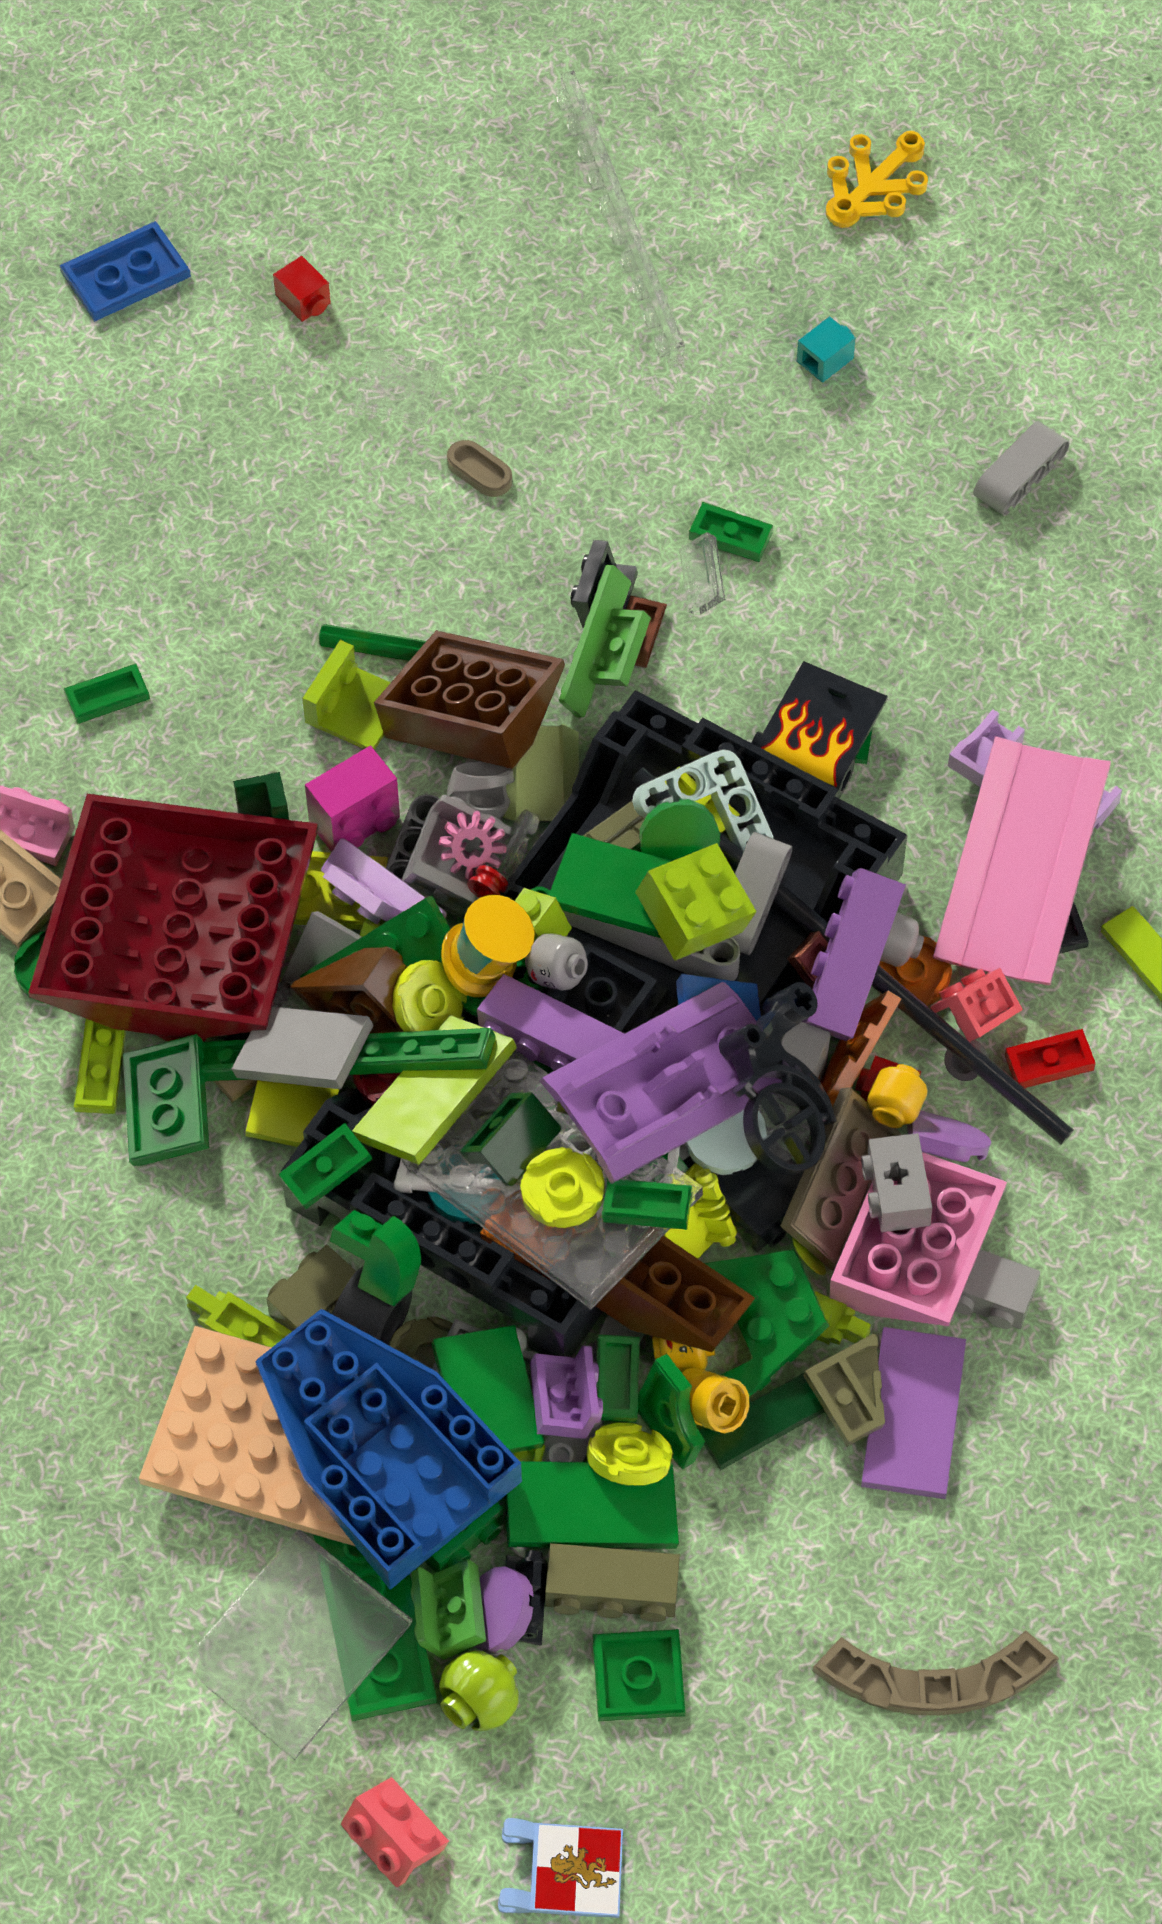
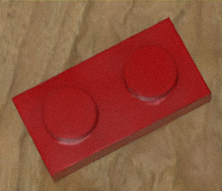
[1005,1029,1096,1088]

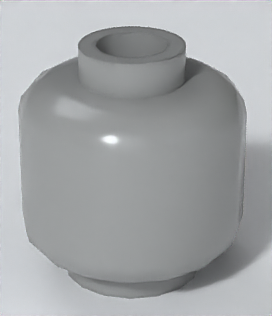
[880,912,924,967]

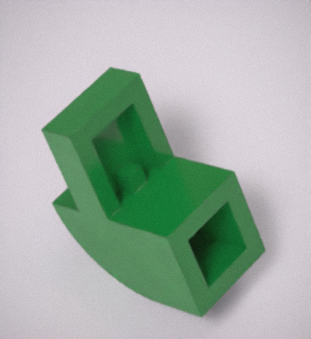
[329,1210,421,1306]

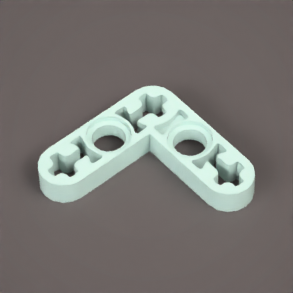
[632,750,773,851]

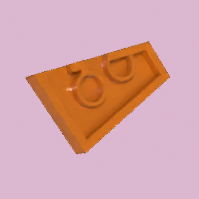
[821,991,901,1106]

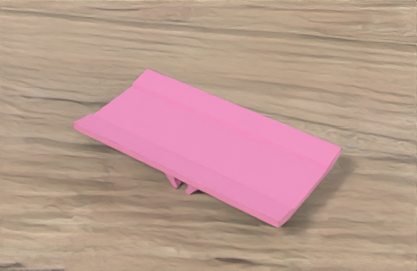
[933,736,1111,985]

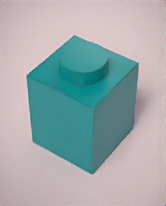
[797,316,856,383]

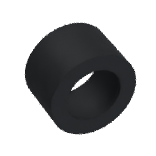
[332,1266,413,1345]

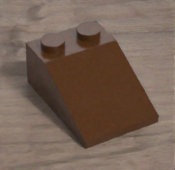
[291,947,407,1034]
[596,1227,755,1352]

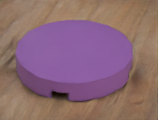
[474,1566,534,1654]

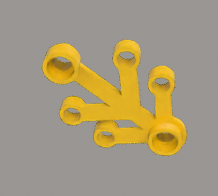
[826,131,928,228]

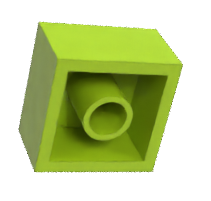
[635,843,757,961]

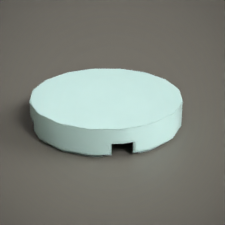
[685,1110,767,1175]

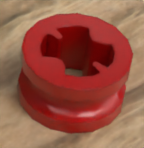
[467,865,508,898]

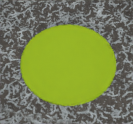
[792,1237,826,1275]

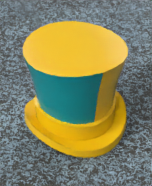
[441,895,535,997]

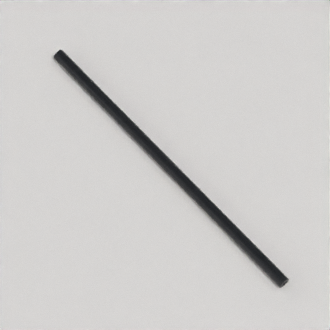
[631,767,1074,1145]

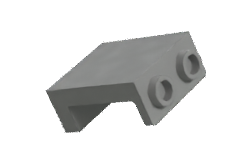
[402,795,513,919]

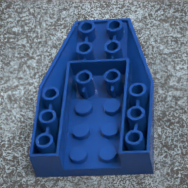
[255,1309,522,1589]

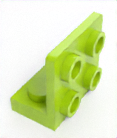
[302,640,391,750]

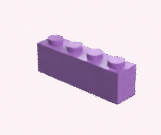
[802,868,906,1041]
[477,974,624,1071]

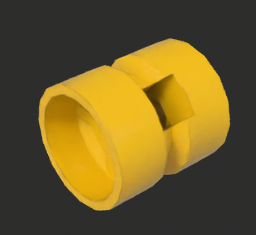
[682,1367,749,1434]

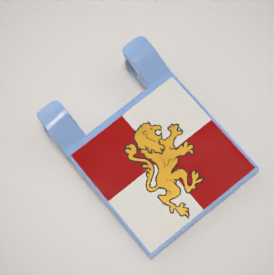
[498,1818,623,1918]

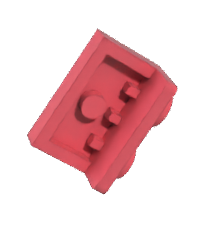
[341,1777,449,1887]

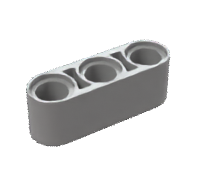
[973,421,1070,516]
[732,832,792,955]

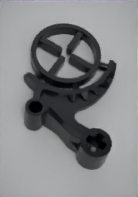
[719,982,837,1175]

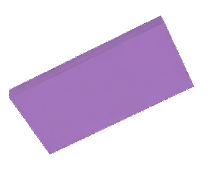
[861,1327,966,1499]

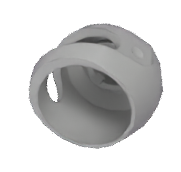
[447,761,515,819]

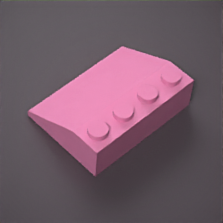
[830,1152,1007,1326]

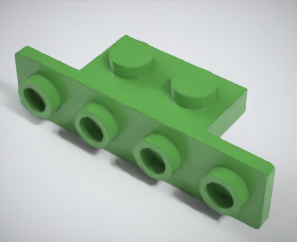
[559,565,651,718]

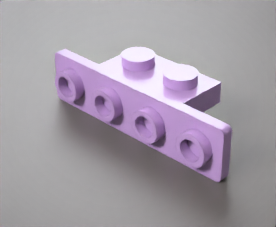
[321,838,447,924]

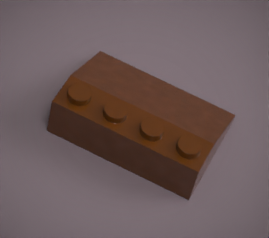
[374,630,565,769]

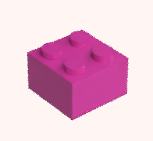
[305,745,400,852]

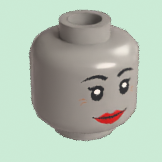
[525,934,588,991]

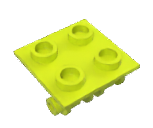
[660,1163,737,1259]

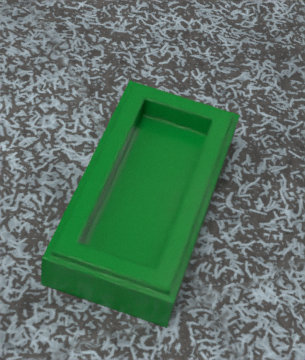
[64,663,150,724]
[602,1179,693,1230]
[595,1334,640,1423]

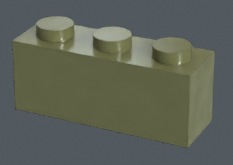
[546,1543,680,1622]

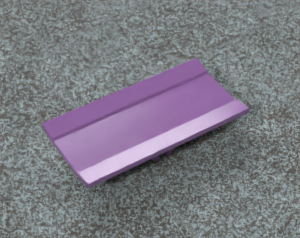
[539,982,782,1184]

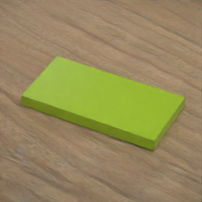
[352,1015,517,1165]

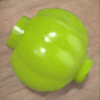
[440,1651,519,1731]

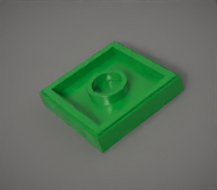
[592,1629,685,1722]

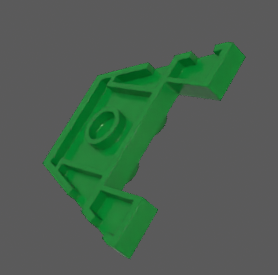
[705,1250,830,1397]

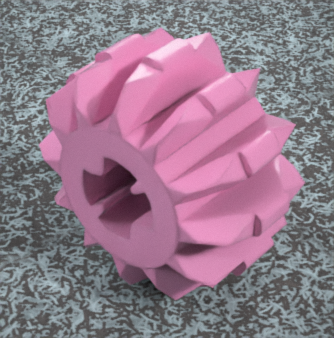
[439,811,507,879]

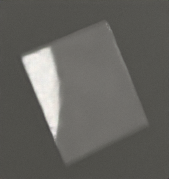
[183,1529,413,1760]

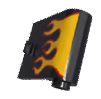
[751,661,888,798]

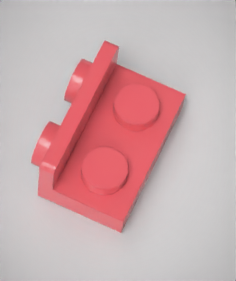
[930,968,1023,1042]

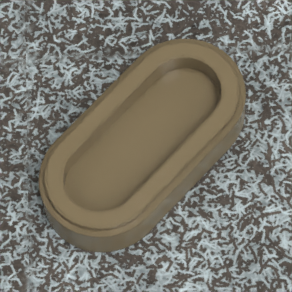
[447,440,512,497]

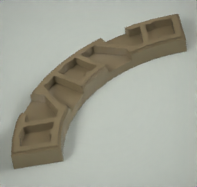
[812,1630,1059,1716]

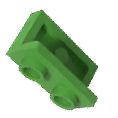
[411,1559,486,1660]

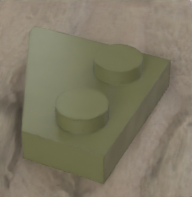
[803,1333,885,1447]

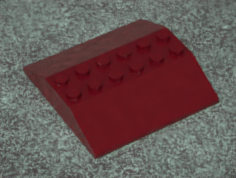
[28,793,319,1039]

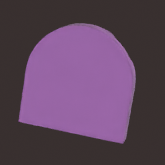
[907,1110,991,1162]

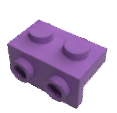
[530,1346,603,1439]

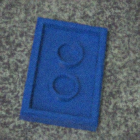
[60,221,191,322]

